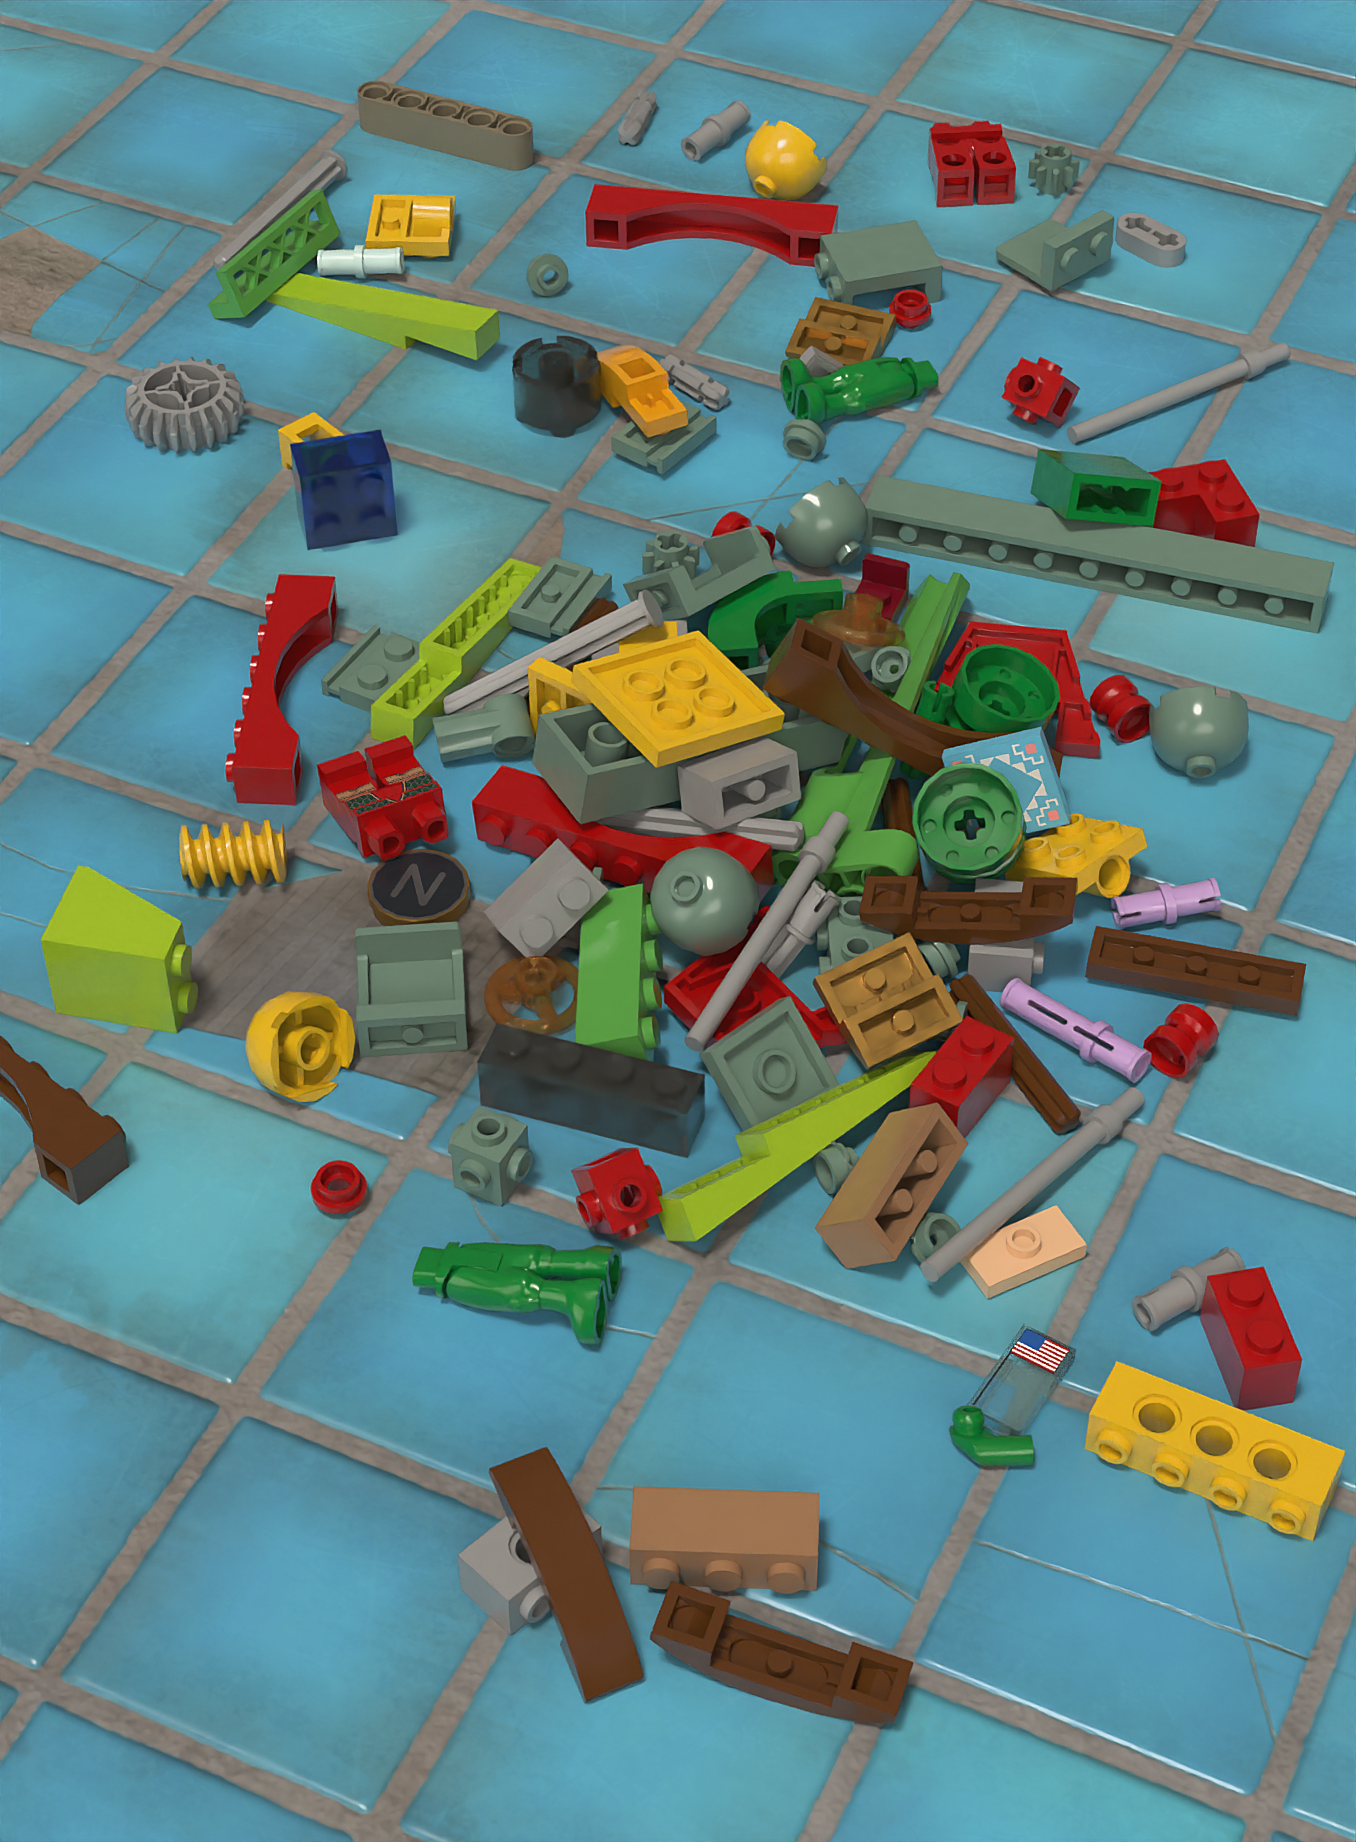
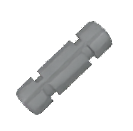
[618,90,657,146]
[659,354,730,410]

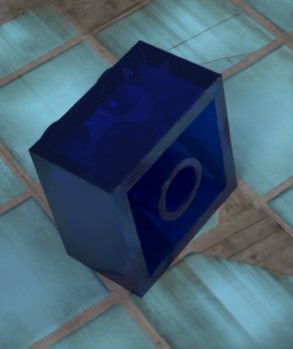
[290,429,398,550]

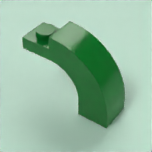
[708,570,843,671]

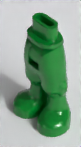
[780,357,939,426]
[412,1242,622,1346]

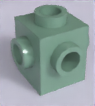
[448,1106,533,1207]

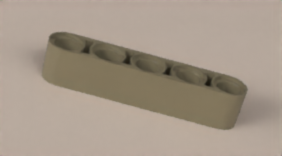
[357,81,534,171]

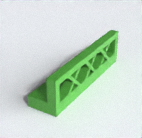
[208,189,341,319]

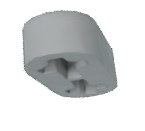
[1115,213,1186,268]

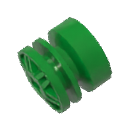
[943,644,1060,733]
[912,763,1027,885]

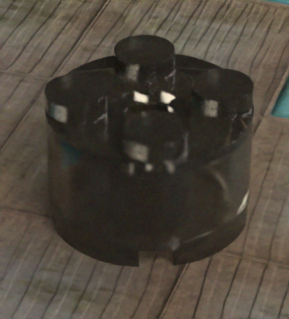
[512,336,602,438]

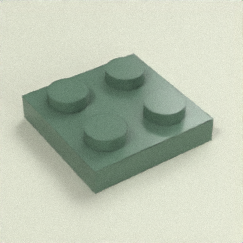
[699,996,840,1131]

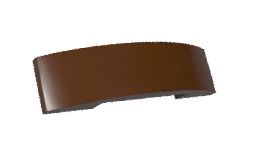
[859,876,1078,944]
[489,1447,644,1703]
[650,1581,914,1723]

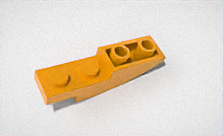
[578,344,688,438]

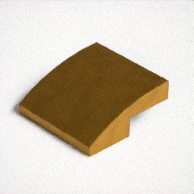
[785,297,896,366]
[812,932,963,1070]

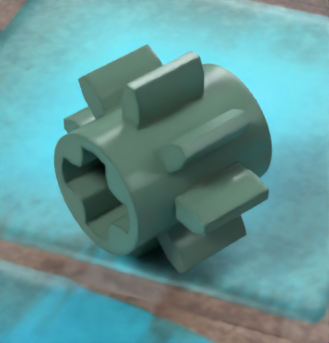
[1028,143,1080,195]
[642,530,699,579]

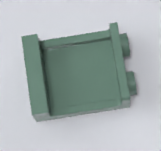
[814,220,942,305]
[623,526,776,620]
[355,922,468,1058]

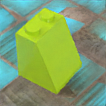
[40,865,198,1034]

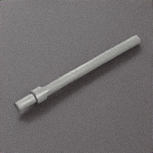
[1067,342,1290,444]
[684,811,850,1052]
[920,1087,1145,1282]

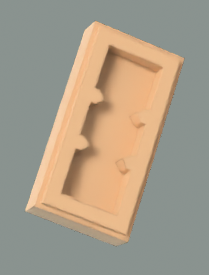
[960,1205,1087,1299]

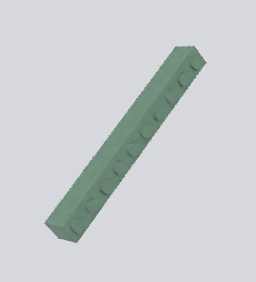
[863,475,1334,634]

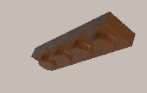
[1085,926,1306,1016]

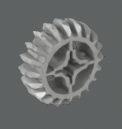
[124,357,244,454]

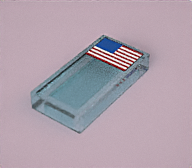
[967,1324,1076,1436]

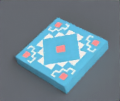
[942,726,1071,840]

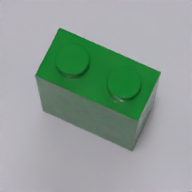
[1030,449,1162,527]

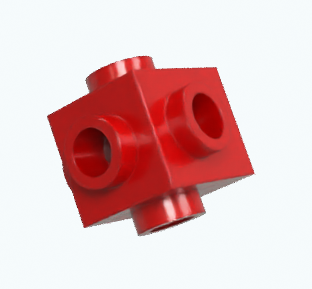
[1001,357,1080,428]
[571,1148,663,1239]

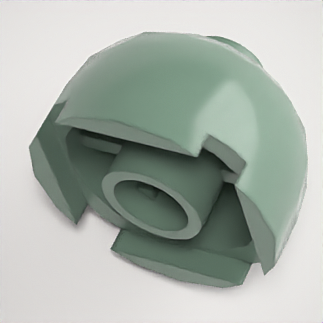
[775,477,868,568]
[1149,686,1249,778]
[650,846,760,956]

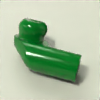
[949,1405,1033,1466]

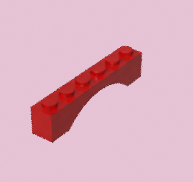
[585,184,839,267]
[226,574,339,806]
[472,765,774,903]

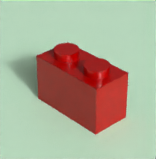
[909,1016,1014,1138]
[1200,1267,1302,1411]

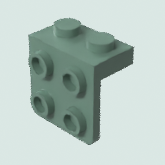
[996,210,1115,291]

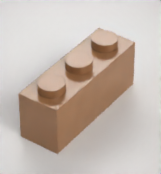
[815,1103,968,1269]
[629,1486,819,1594]

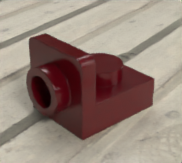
[846,553,910,633]

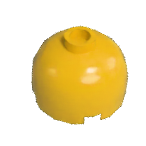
[745,120,827,201]
[245,991,356,1102]

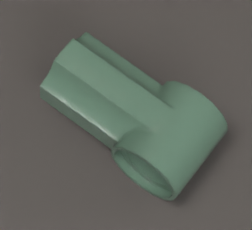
[432,693,535,762]

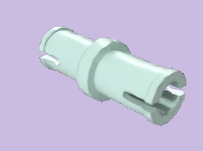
[317,245,404,279]

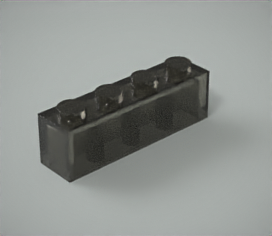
[477,1023,705,1158]

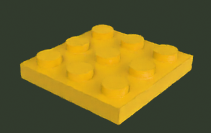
[571,630,785,768]

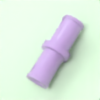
[1111,878,1221,930]

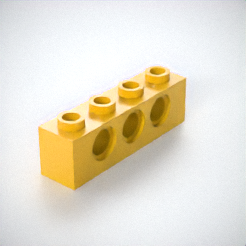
[1084,1361,1346,1541]

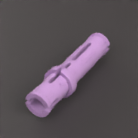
[1000,978,1151,1083]

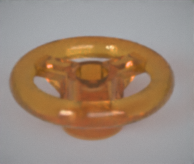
[812,593,906,647]
[484,955,579,1036]

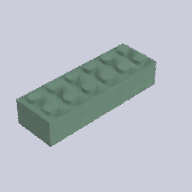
[532,664,847,824]

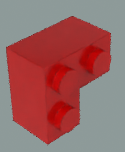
[1146,459,1260,547]

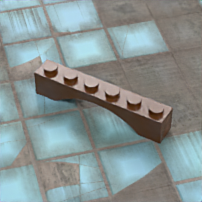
[762,618,1063,777]
[0,1036,129,1205]

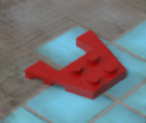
[934,621,1100,758]
[664,906,847,1048]

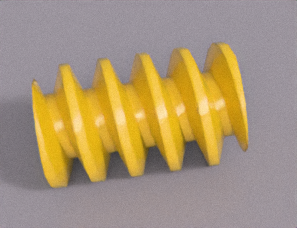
[179,820,287,889]

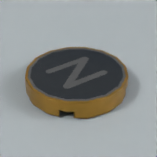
[367,849,471,926]

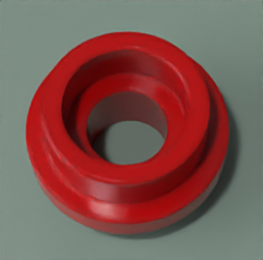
[889,290,932,328]
[311,1160,367,1214]

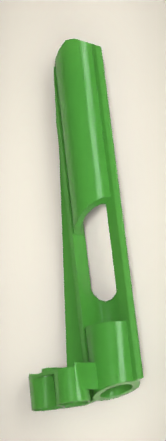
[772,572,970,897]

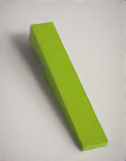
[266,273,500,360]
[371,558,542,750]
[658,1051,936,1241]

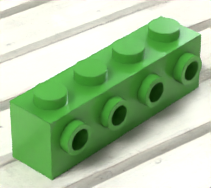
[574,883,663,1083]

